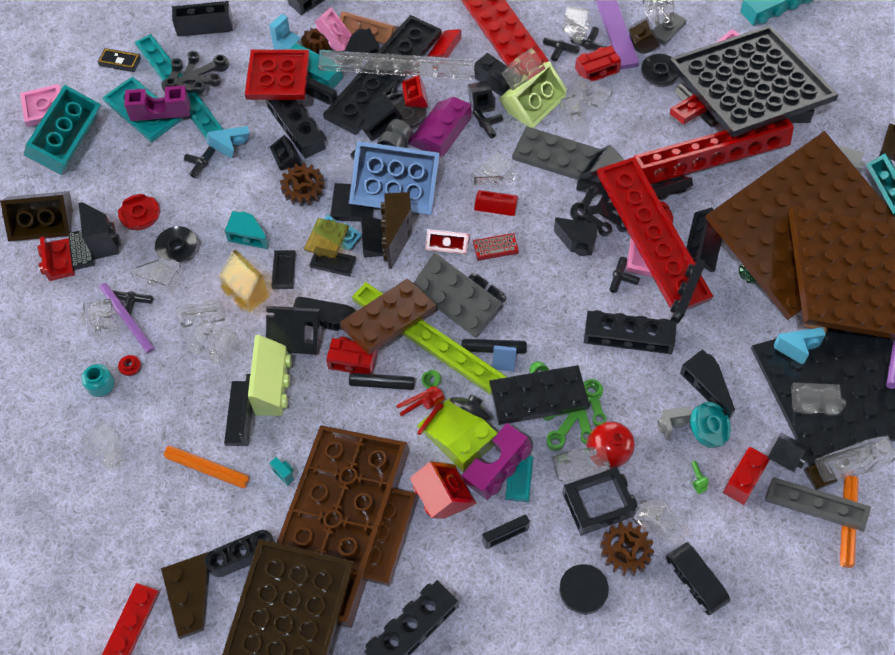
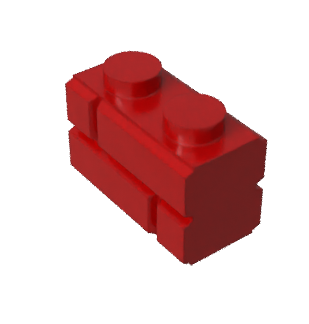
[575,45,621,84]
[326,336,377,374]
[723,447,770,505]

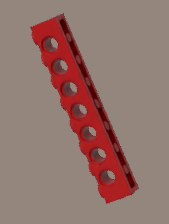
[634,118,794,184]

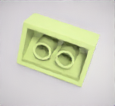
[499,61,569,128]
[248,335,292,416]

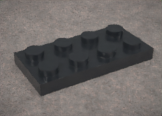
[489,365,589,425]

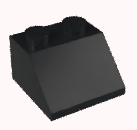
[78,202,122,260]

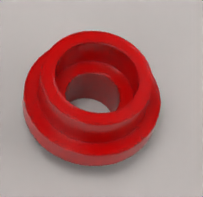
[118,355,141,376]

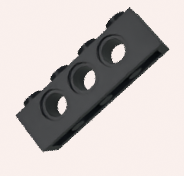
[266,100,326,159]
[583,310,677,355]
[364,580,459,655]

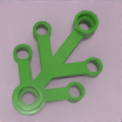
[542,379,607,451]

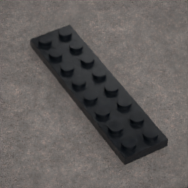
[323,15,442,135]

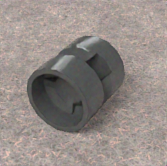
[377,119,413,148]

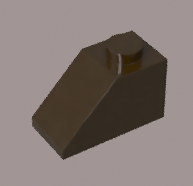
[629,17,660,54]

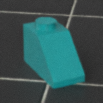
[225,211,269,250]

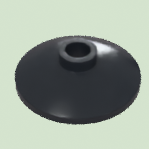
[641,54,678,85]
[155,226,197,263]
[450,394,492,421]

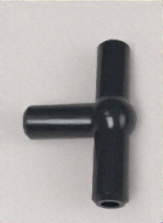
[570,27,607,51]
[543,37,580,61]
[473,110,503,138]
[184,146,215,178]
[609,257,640,293]
[112,290,153,316]

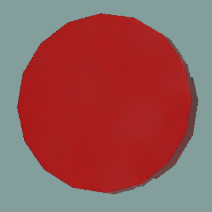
[118,194,160,231]

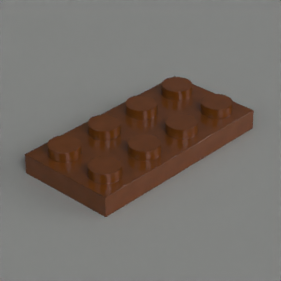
[340,278,436,355]

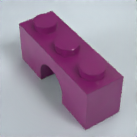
[124,85,190,121]
[461,423,532,501]

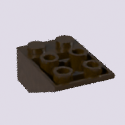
[381,192,412,269]

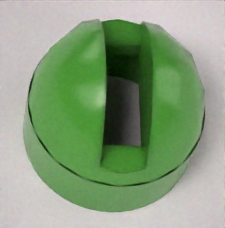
[529,361,549,373]
[422,370,442,388]

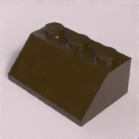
[0,191,73,241]

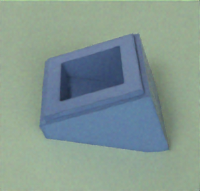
[492,346,516,372]

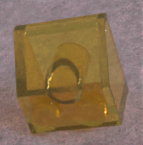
[219,249,269,313]

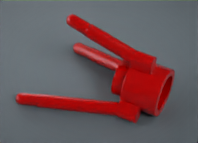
[396,386,445,435]

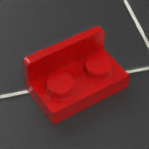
[37,236,75,281]

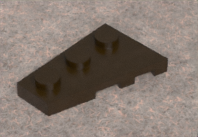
[161,552,208,639]

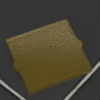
[304,218,349,259]

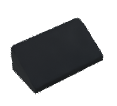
[270,135,303,171]
[361,215,383,258]

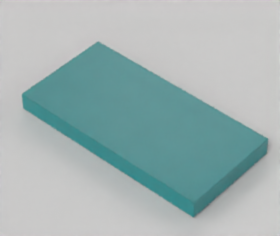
[102,76,182,143]

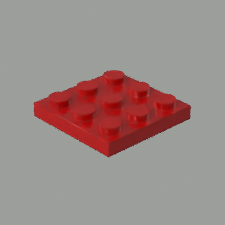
[244,49,310,100]

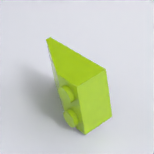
[417,397,498,473]

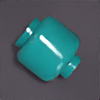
[81,364,115,397]

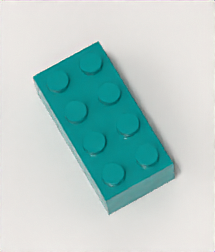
[24,84,101,175]

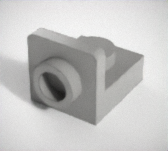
[657,406,692,440]

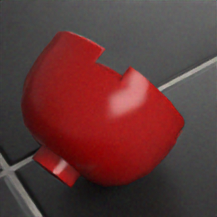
[586,421,635,469]

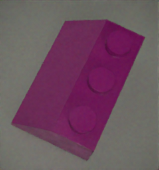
[408,97,471,160]

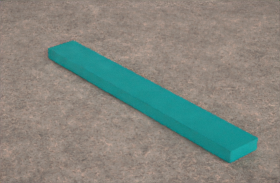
[135,34,224,139]

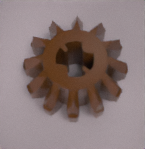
[301,27,332,57]

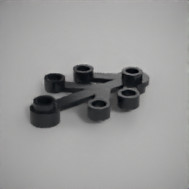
[161,51,229,94]
[570,184,628,236]

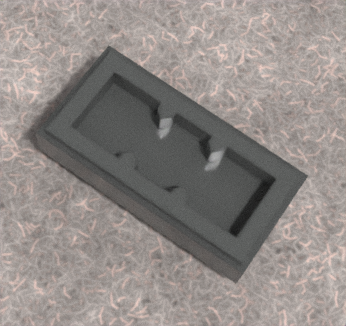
[653,11,687,46]

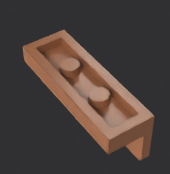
[340,11,400,44]

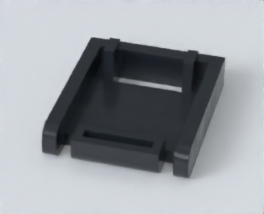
[266,306,320,355]

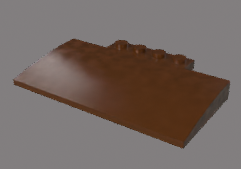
[277,425,418,628]

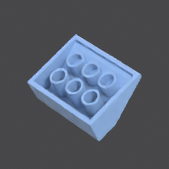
[349,141,440,215]

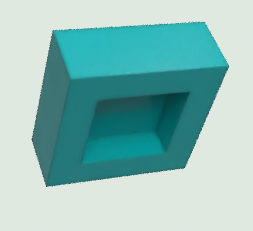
[269,457,294,486]

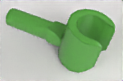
[691,461,709,494]

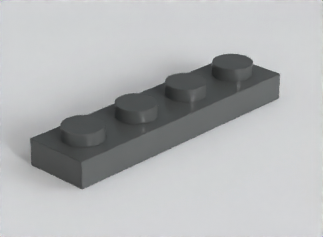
[766,477,871,532]

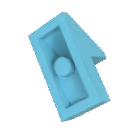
[269,14,301,50]
[206,126,249,158]
[774,327,825,364]

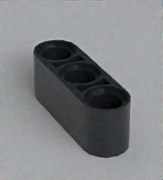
[293,297,356,333]
[204,530,275,577]
[666,542,731,616]

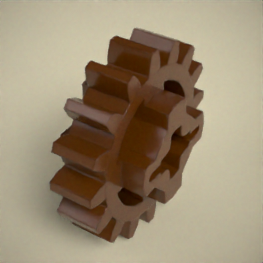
[280,163,325,206]
[600,522,654,576]

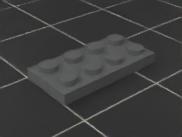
[512,126,599,180]
[413,253,503,338]

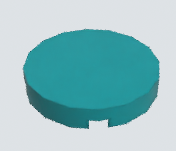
[690,402,731,448]

